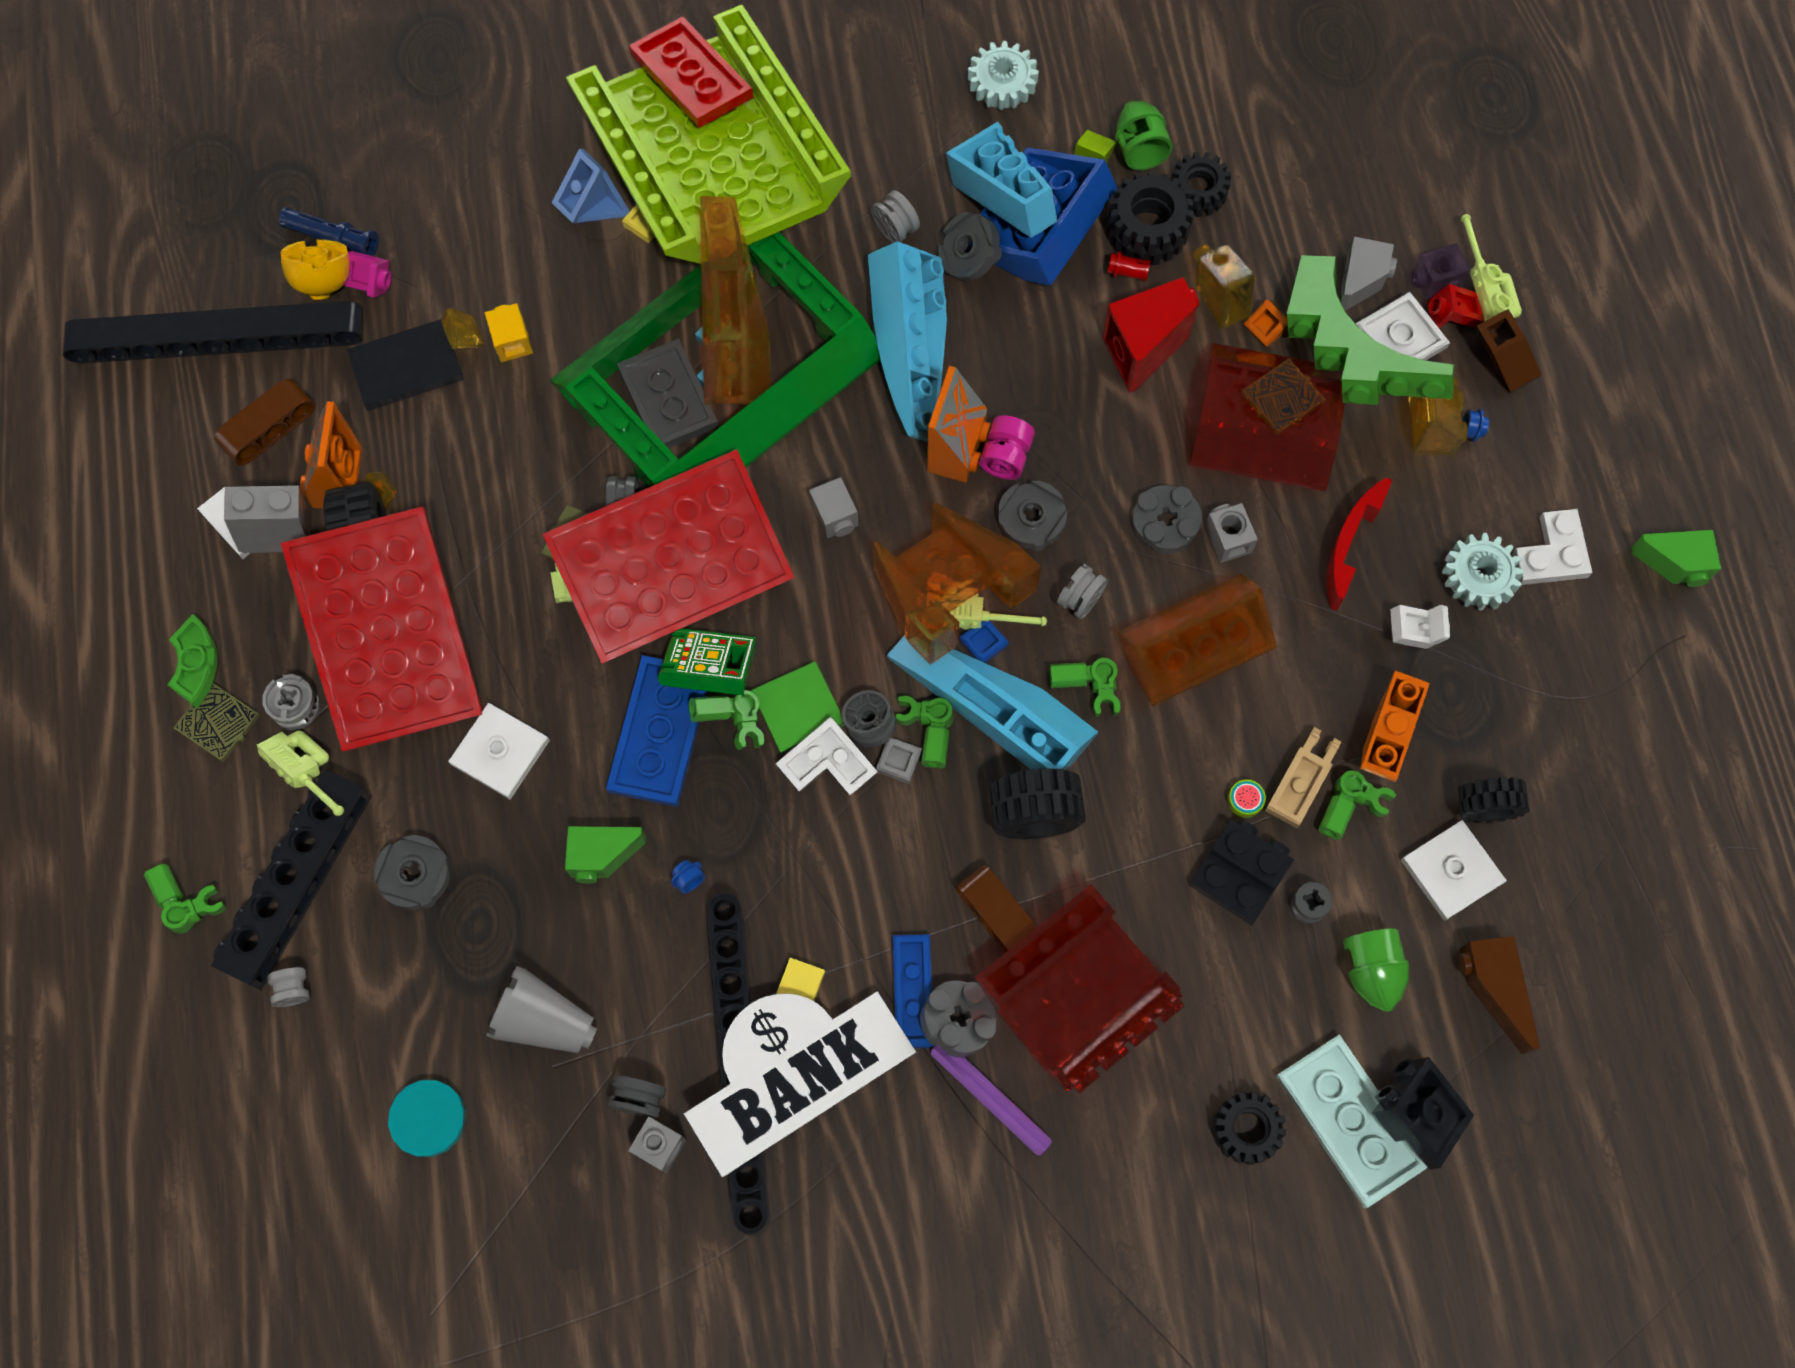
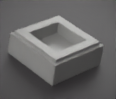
[876,738,922,784]

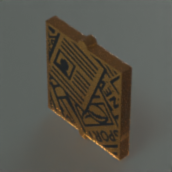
[1241,358,1326,435]

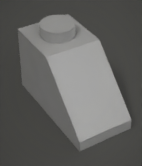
[1339,237,1397,311]

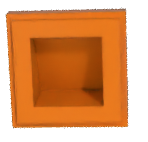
[1244,299,1288,347]

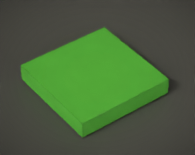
[751,661,845,755]

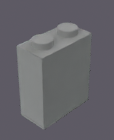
[224,486,311,553]

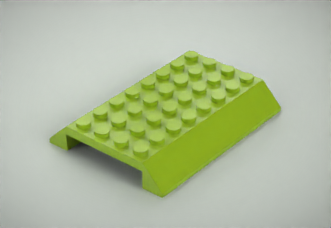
[566,4,851,264]

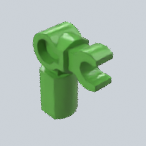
[1048,658,1121,717]
[688,690,764,750]
[896,696,954,769]
[1318,770,1396,840]
[144,864,227,934]

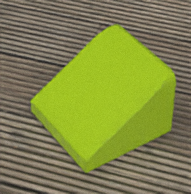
[1074,130,1117,163]

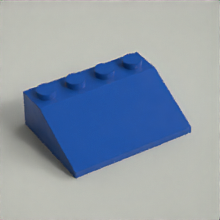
[966,147,1117,286]

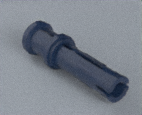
[279,207,379,256]

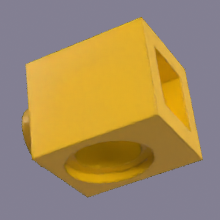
[485,303,533,363]

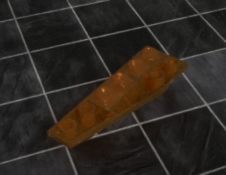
[700,196,771,405]

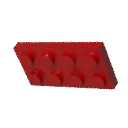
[629,16,754,128]

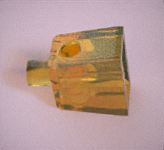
[1193,244,1255,329]

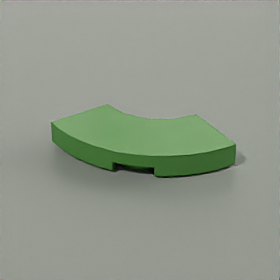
[168,614,218,708]

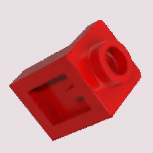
[1427,284,1485,328]

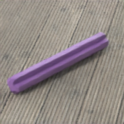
[931,1045,1052,1156]

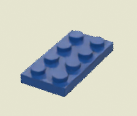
[606,655,708,807]

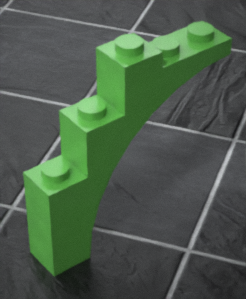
[1287,255,1454,405]

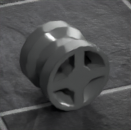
[1290,882,1332,924]

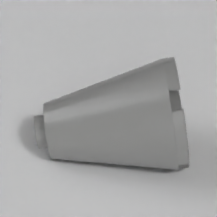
[486,966,597,1053]

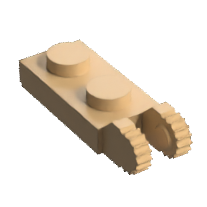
[1265,727,1341,828]

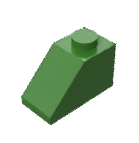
[1631,530,1721,587]
[565,826,646,884]

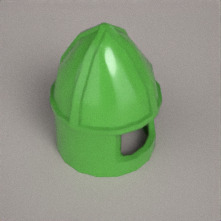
[1115,101,1173,170]
[1343,929,1409,1012]

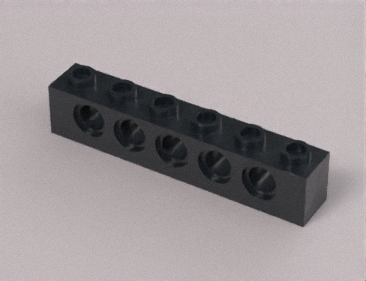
[211,769,372,991]

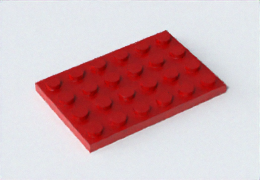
[542,449,795,664]
[280,506,483,752]

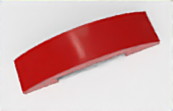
[1327,477,1392,611]

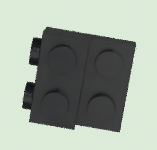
[1189,820,1294,926]
[1372,1057,1474,1170]

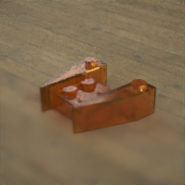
[874,503,1041,665]

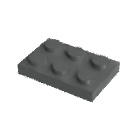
[617,338,719,448]

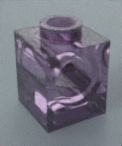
[1412,243,1471,299]

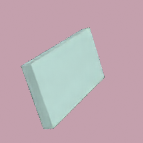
[1276,1035,1428,1209]

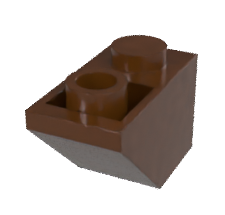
[1477,308,1542,393]

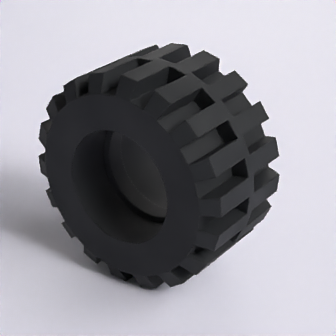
[1107,172,1194,265]
[323,481,387,531]
[989,768,1086,840]

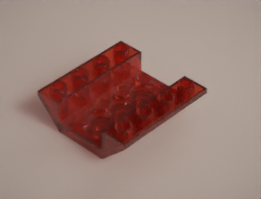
[1190,343,1345,492]

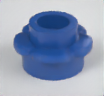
[1460,409,1489,442]
[671,860,706,894]

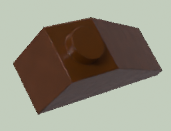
[1458,936,1540,1054]

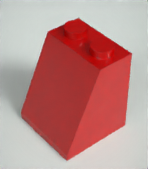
[1102,277,1199,393]

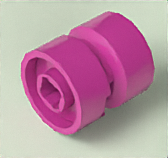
[979,415,1035,480]

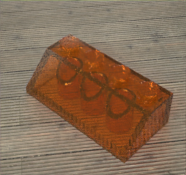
[1117,573,1277,706]

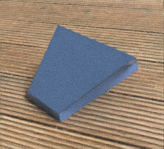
[552,149,630,223]

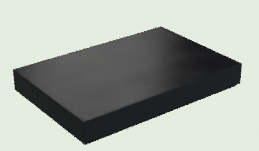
[347,318,464,411]

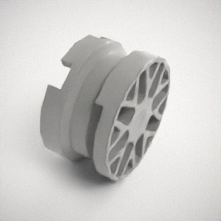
[871,190,920,243]
[1057,563,1109,620]
[262,674,320,730]

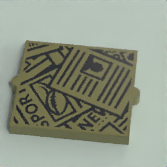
[173,683,261,763]

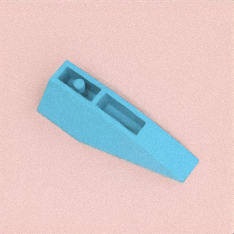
[868,241,947,442]
[887,629,1098,770]

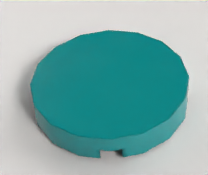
[388,1080,466,1157]

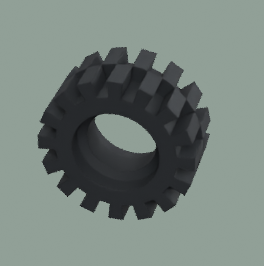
[1171,152,1231,217]
[1457,776,1530,823]
[1212,1092,1286,1165]

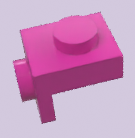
[344,251,392,298]

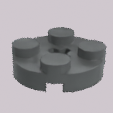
[938,212,1002,282]
[998,481,1067,551]
[1132,485,1202,554]
[374,835,451,910]
[920,980,996,1058]

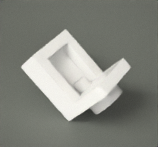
[1390,605,1450,649]

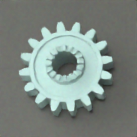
[968,41,1039,110]
[1442,533,1524,611]

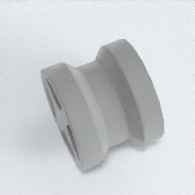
[267,967,310,1007]

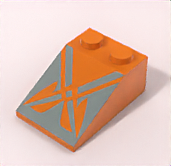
[927,366,991,483]
[300,401,363,508]

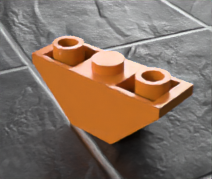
[1360,670,1430,782]

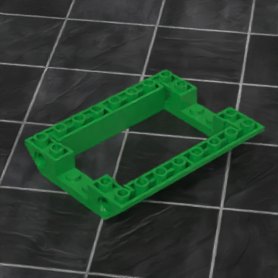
[550,232,881,488]

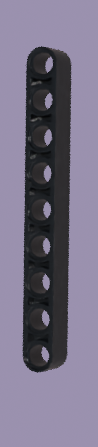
[63,301,363,363]
[707,893,771,1236]

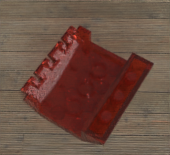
[975,884,1184,1094]

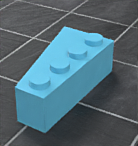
[946,122,1058,238]

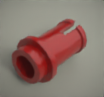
[1107,251,1150,281]

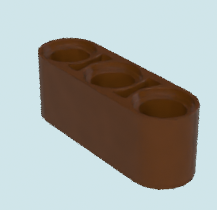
[214,379,315,466]
[955,864,1051,971]

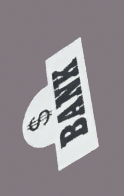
[684,992,916,1177]

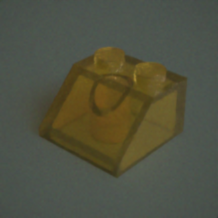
[1408,376,1467,455]

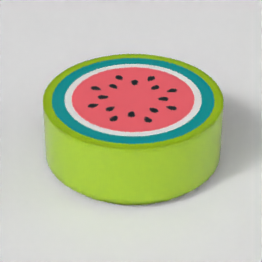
[1228,780,1266,818]

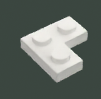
[1512,509,1592,585]
[776,717,878,796]

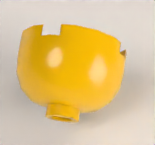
[281,240,350,300]

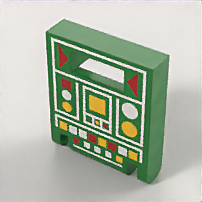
[658,628,756,696]

